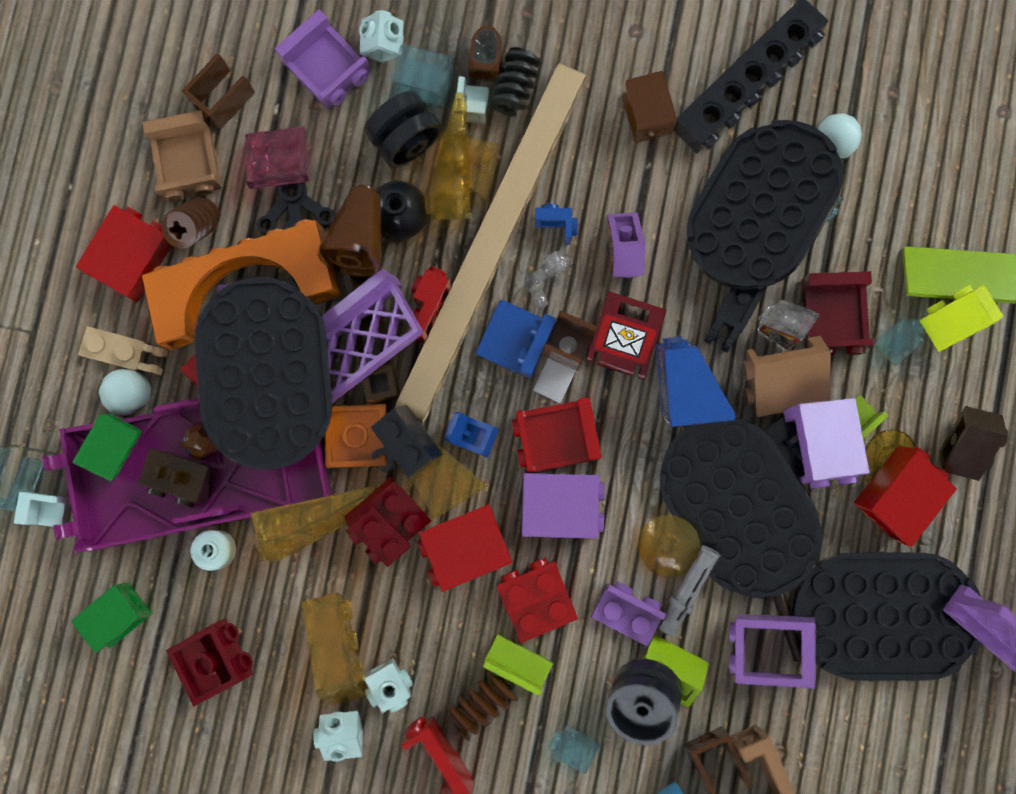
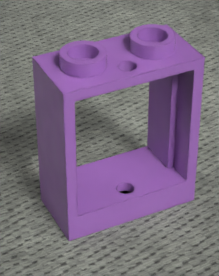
[729,614,815,688]

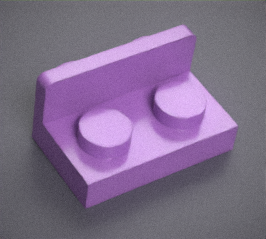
[591,581,666,647]

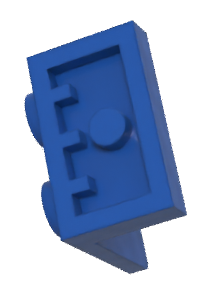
[476,300,557,379]

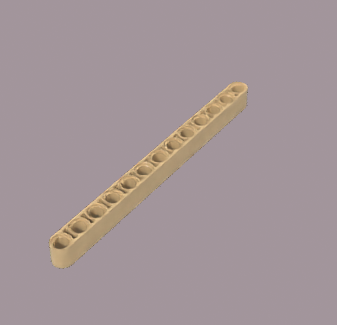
[395,63,587,424]

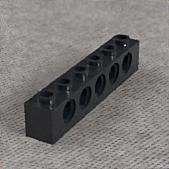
[673,0,829,154]

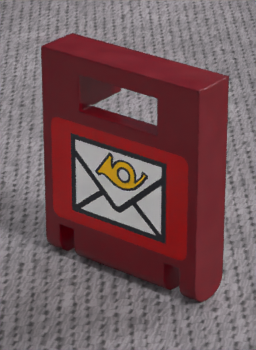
[586,291,667,380]

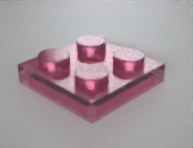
[245,127,309,189]

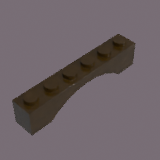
[331,220,400,404]

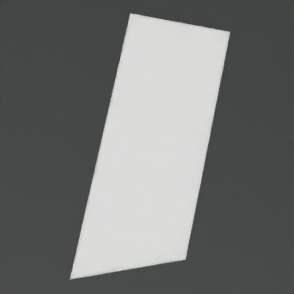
[533,337,577,403]

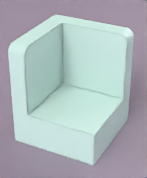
[455,76,489,124]
[14,492,69,527]

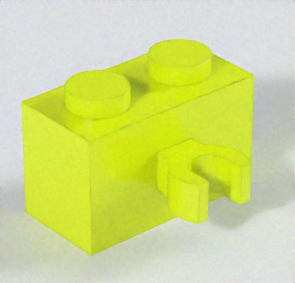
[919,284,1004,352]

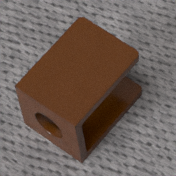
[182,53,255,130]
[622,71,677,143]
[542,311,597,371]
[685,726,753,794]

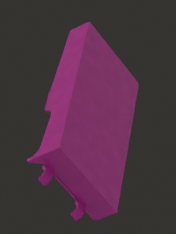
[42,398,333,553]

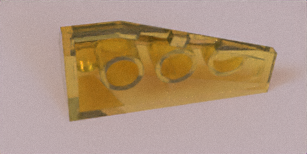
[425,92,471,220]
[251,485,377,562]

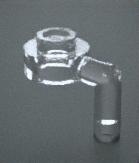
[525,251,573,310]

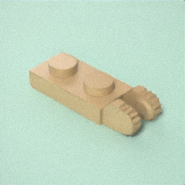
[78,326,169,375]

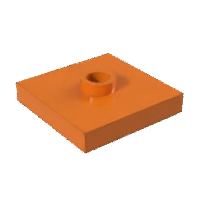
[325,404,388,468]

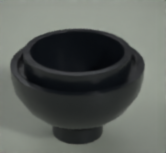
[375,180,428,241]

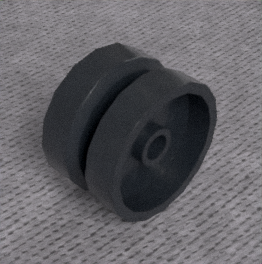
[363,90,443,168]
[606,659,683,745]

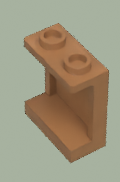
[142,110,222,202]
[742,336,831,417]
[730,725,795,794]

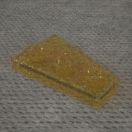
[410,440,488,519]

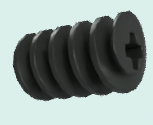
[488,47,543,117]

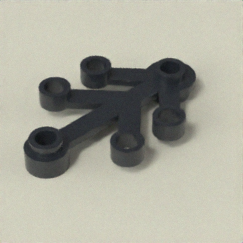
[257,177,336,291]

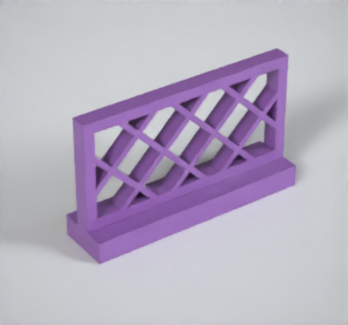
[321,269,424,403]
[943,585,1016,673]

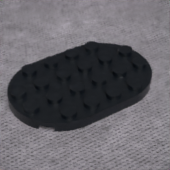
[687,120,843,290]
[195,277,332,470]
[660,417,822,598]
[792,552,981,681]

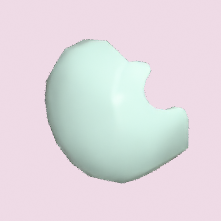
[817,113,862,159]
[98,369,151,416]

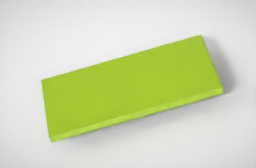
[902,246,1016,304]

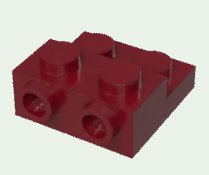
[343,476,431,567]
[166,618,254,707]

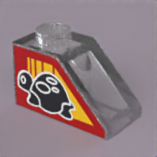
[757,299,819,350]

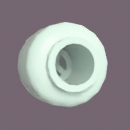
[190,529,236,571]

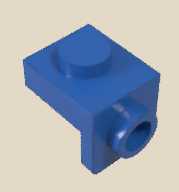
[535,203,578,245]
[444,411,499,458]

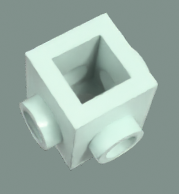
[359,10,404,63]
[364,658,413,713]
[314,711,363,761]

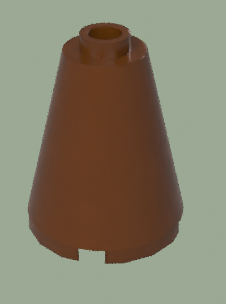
[317,185,382,276]

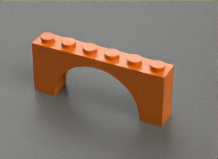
[142,220,341,350]

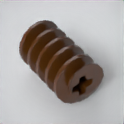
[162,197,220,249]
[448,671,518,741]

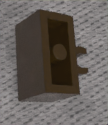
[939,406,1009,481]
[138,448,218,508]

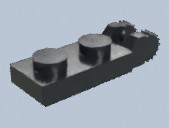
[704,287,767,353]

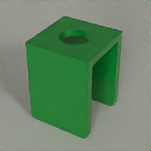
[72,413,142,481]
[71,582,153,652]

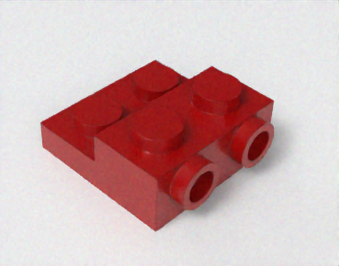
[411,266,451,344]
[496,558,578,643]

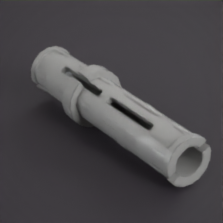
[658,545,721,637]

